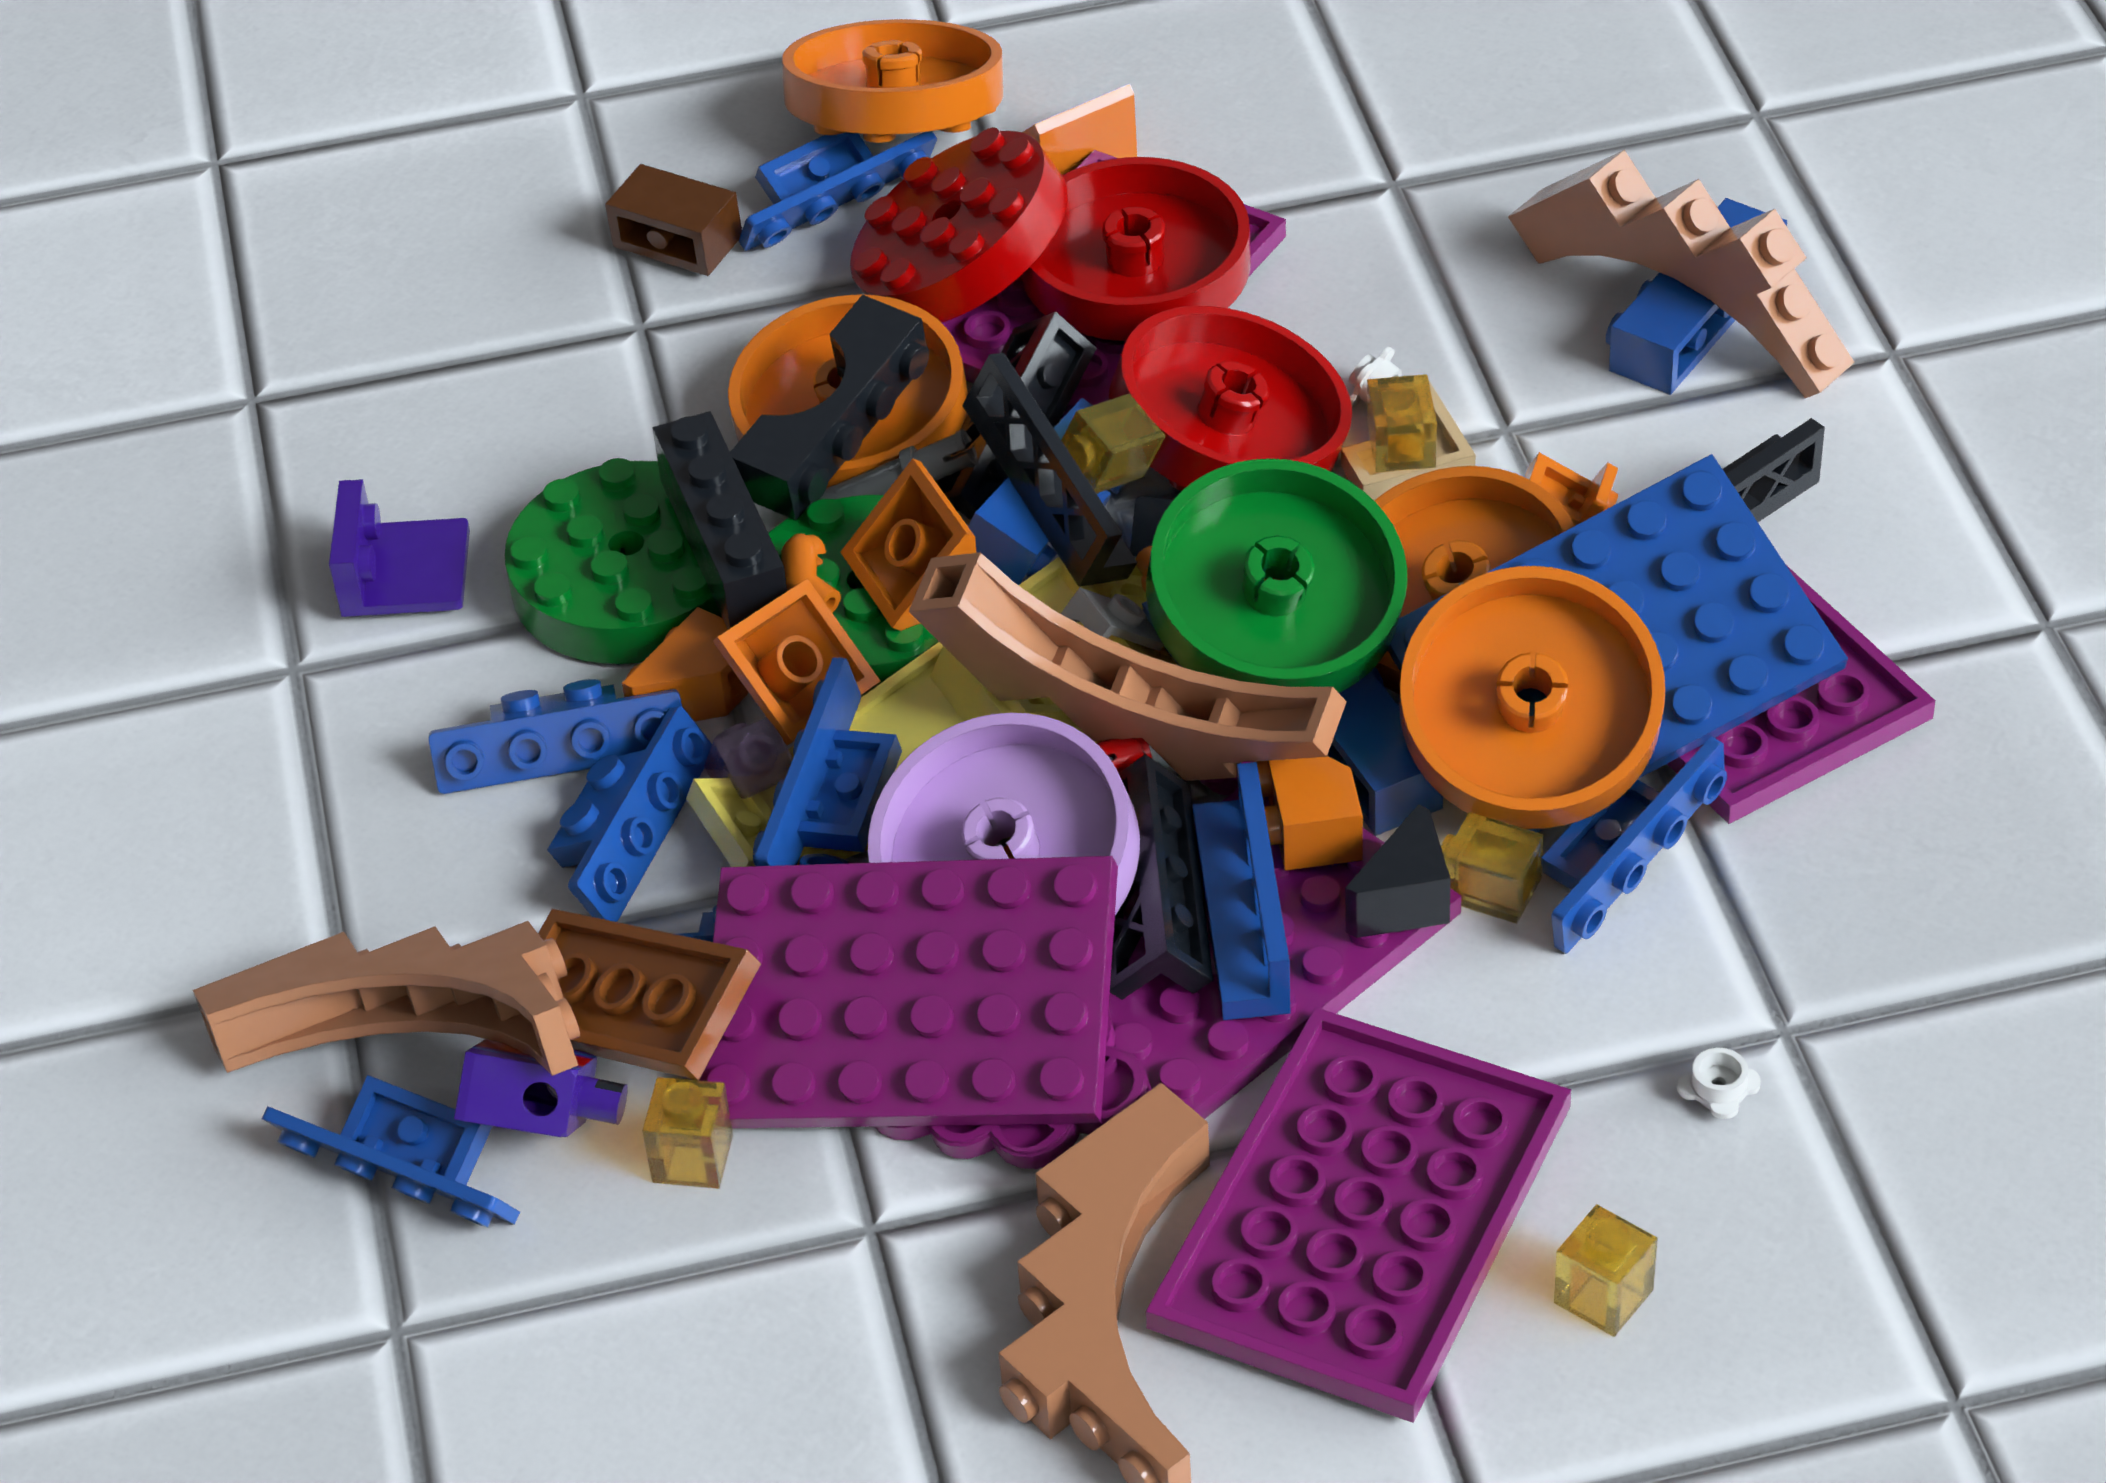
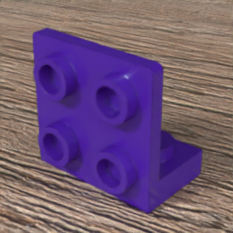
[329,479,470,617]

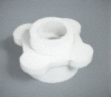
[1348,346,1402,408]
[1677,1048,1761,1119]

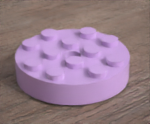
[868,712,1140,915]

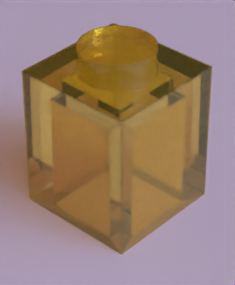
[1367,374,1437,473]
[1061,394,1166,494]
[1441,812,1543,924]
[642,1077,733,1189]
[1554,1204,1658,1337]

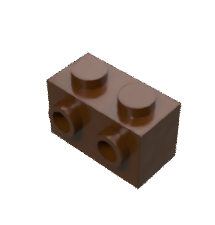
[605,164,742,276]

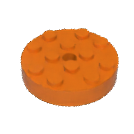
[782,19,1003,143]
[728,294,968,488]
[1374,466,1574,694]
[1400,566,1665,829]

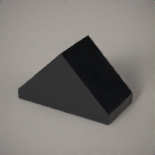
[1345,805,1451,938]

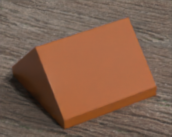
[1022,84,1137,175]
[840,458,976,631]
[712,578,881,745]

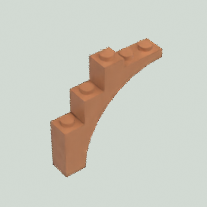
[1508,150,1854,398]
[909,552,1347,781]
[193,921,580,1076]
[999,1083,1210,1483]

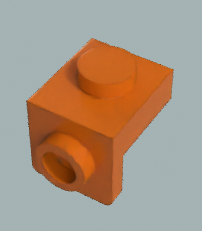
[1524,452,1618,526]

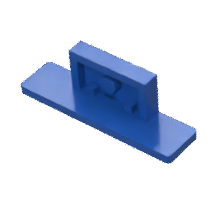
[739,131,937,251]
[753,657,902,866]
[428,679,682,794]
[547,706,714,922]
[1541,737,1727,954]
[261,1075,520,1228]

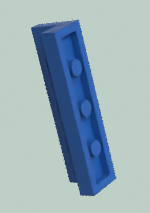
[1193,762,1291,1020]

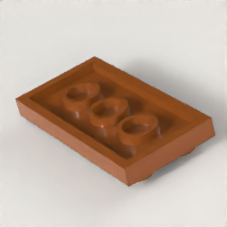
[538,909,761,1080]

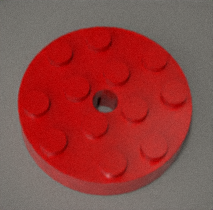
[850,127,1068,323]
[1021,157,1251,341]
[1109,306,1352,491]

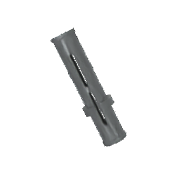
[806,429,978,509]

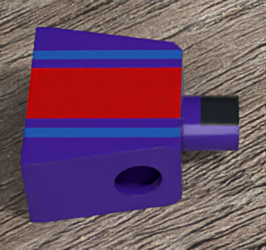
[454,1039,628,1137]

